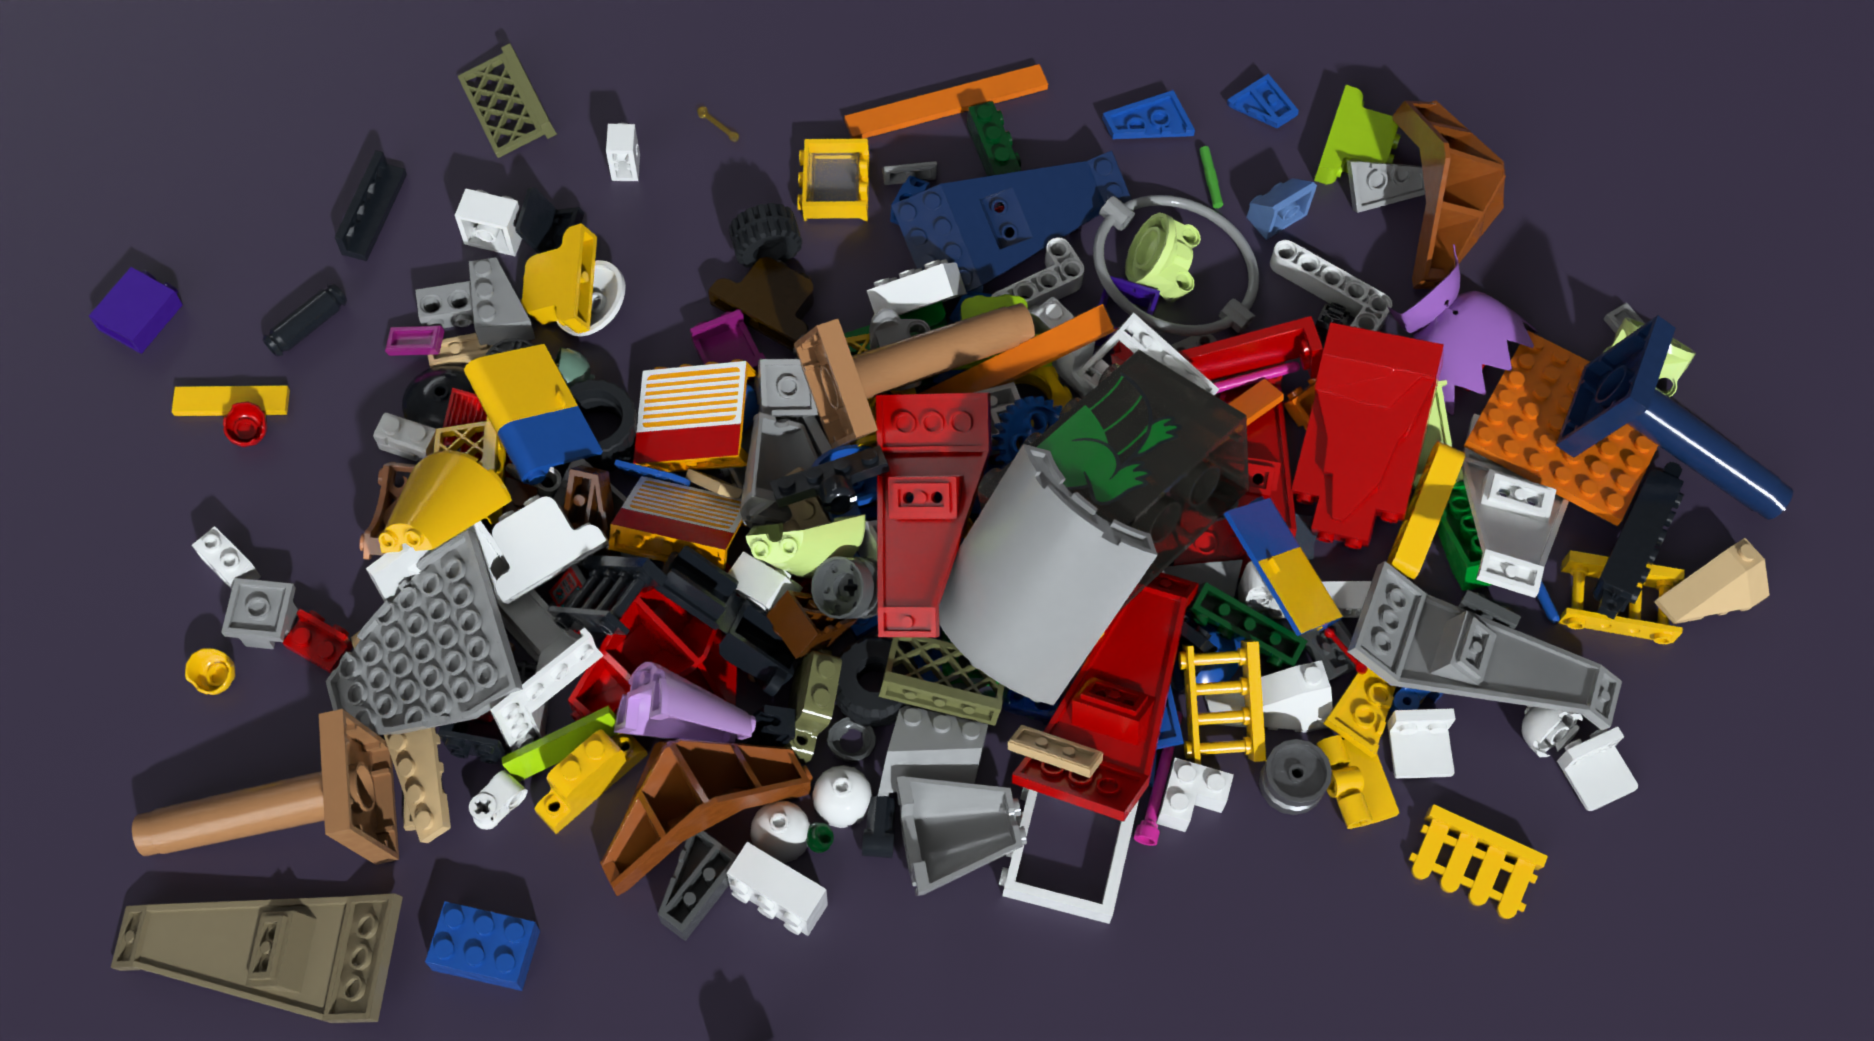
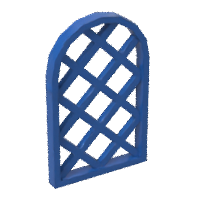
[614,460,691,487]

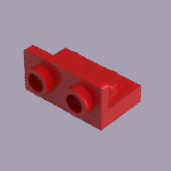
[282,609,353,674]

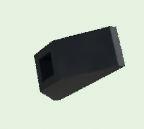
[1315,302,1350,349]

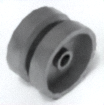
[1259,739,1332,815]

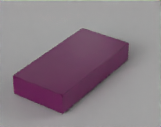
[385,325,445,356]

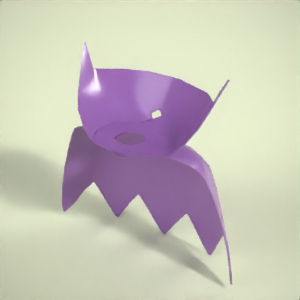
[1388,244,1538,415]

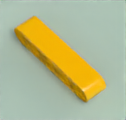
[1387,441,1465,579]

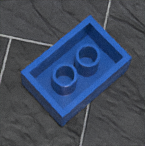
[425,901,540,991]

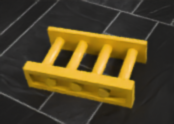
[1558,550,1685,644]
[1178,640,1266,765]

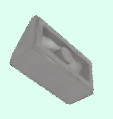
[882,161,937,185]

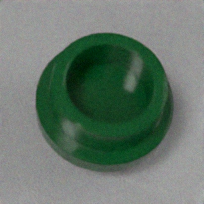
[806,822,834,853]

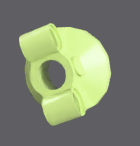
[1125,212,1201,302]
[1603,317,1696,397]

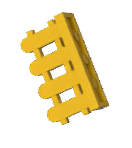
[1408,804,1548,919]

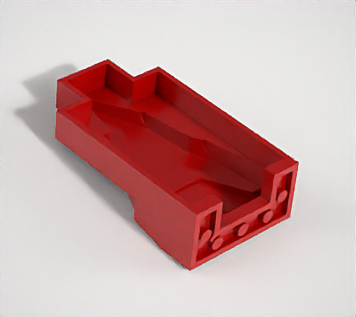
[1291,322,1444,549]

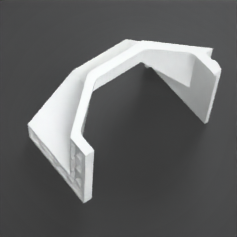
[366,521,604,752]

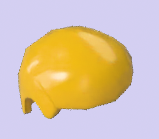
[185,648,235,695]

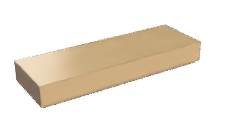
[428,333,493,368]
[1008,725,1103,778]

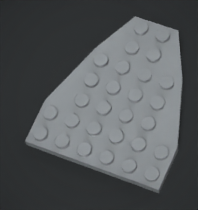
[326,529,523,735]

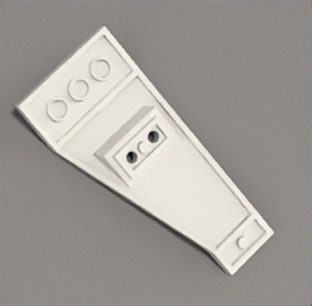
[1461,414,1569,598]

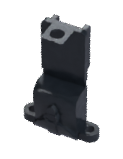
[654,546,804,697]

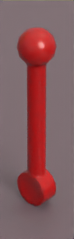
[1324,627,1368,675]

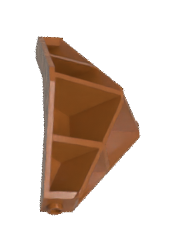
[1392,100,1506,289]
[600,738,813,896]

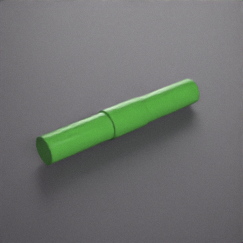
[1199,146,1223,209]

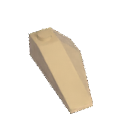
[1655,538,1770,624]

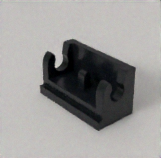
[746,705,796,747]

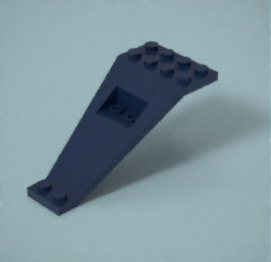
[891,150,1132,303]

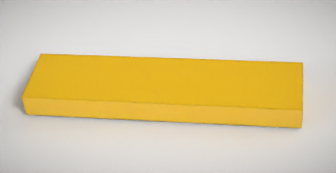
[171,386,290,416]

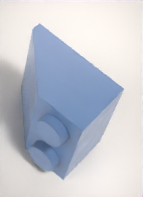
[1246,178,1317,240]

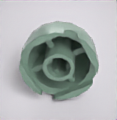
[555,347,595,387]

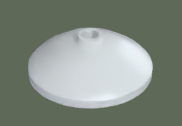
[556,260,625,336]

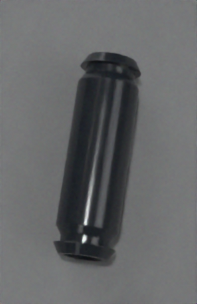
[262,284,347,356]

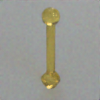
[697,107,739,142]

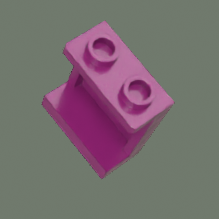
[690,309,766,383]

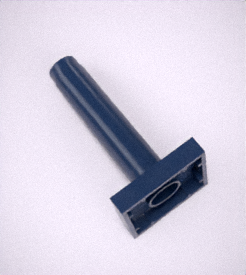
[1556,315,1793,520]

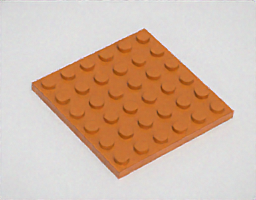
[1464,330,1658,526]

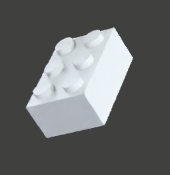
[867,259,967,315]
[727,842,828,936]

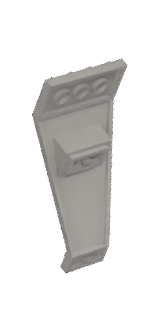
[1347,561,1622,730]

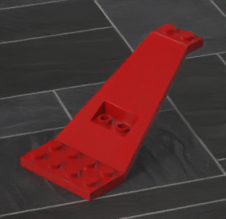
[1173,362,1297,578]

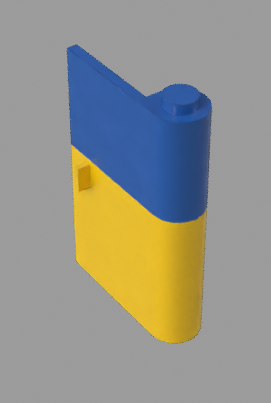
[464,344,603,485]
[1224,496,1343,636]

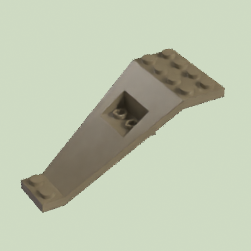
[111,893,403,1023]

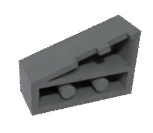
[658,831,737,941]

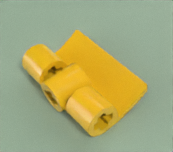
[1316,735,1399,829]

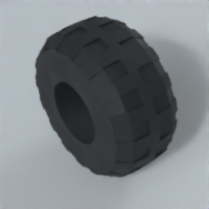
[835,636,918,727]

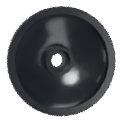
[402,365,476,429]

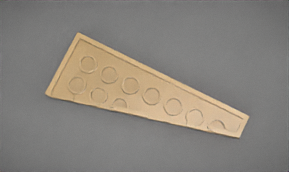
[350,630,451,843]

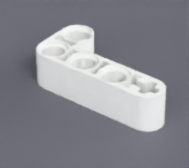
[991,238,1084,309]

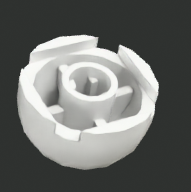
[1521,706,1583,757]
[812,765,872,828]
[750,801,810,863]

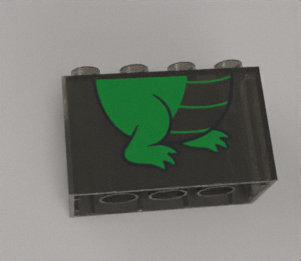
[978,350,1249,614]

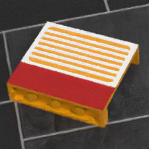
[633,359,757,472]
[608,476,747,571]

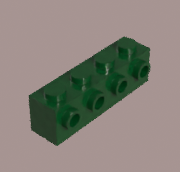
[967,101,1021,206]
[1186,582,1308,670]

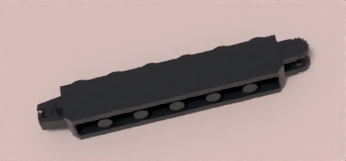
[1592,462,1684,619]

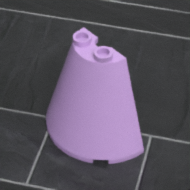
[614,662,756,743]

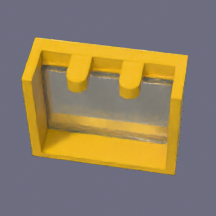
[797,139,869,222]

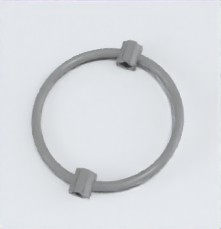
[1093,195,1259,336]

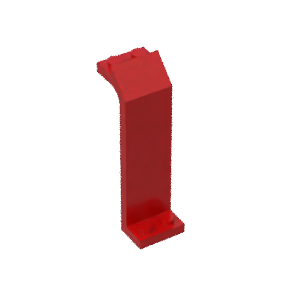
[1111,316,1323,398]

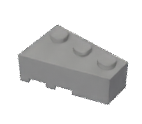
[469,258,535,346]

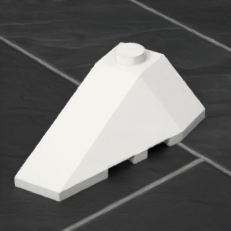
[1204,660,1333,733]

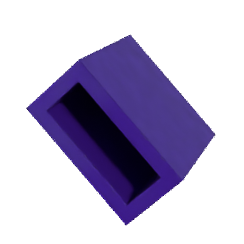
[89,267,183,354]

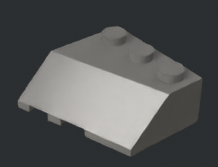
[878,705,988,796]

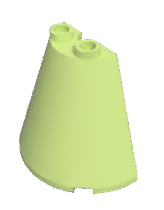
[746,514,866,579]

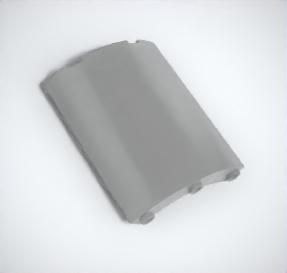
[939,444,1157,705]

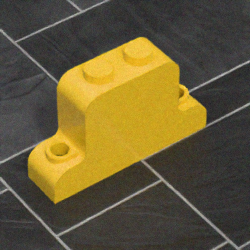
[521,223,597,334]
[535,729,648,834]

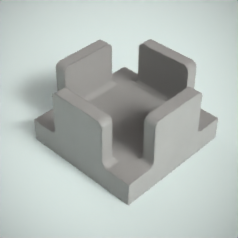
[754,359,818,419]
[221,578,298,649]

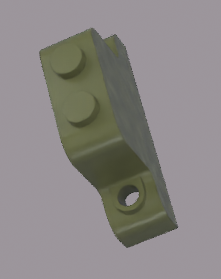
[784,648,842,764]

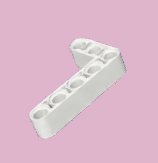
[1270,240,1392,332]
[1237,561,1372,619]

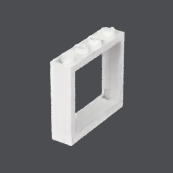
[1077,313,1219,447]
[999,787,1139,924]

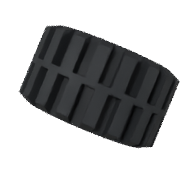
[729,203,802,268]

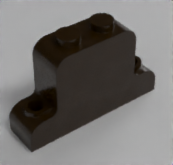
[708,257,814,351]

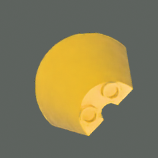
[379,450,512,553]

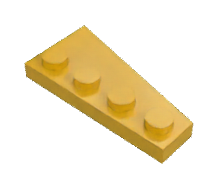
[1323,668,1396,759]

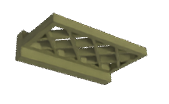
[458,43,557,158]
[879,637,1004,726]

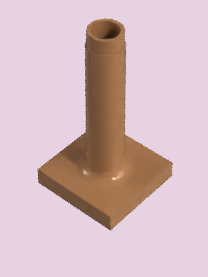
[794,303,1035,449]
[132,709,399,865]

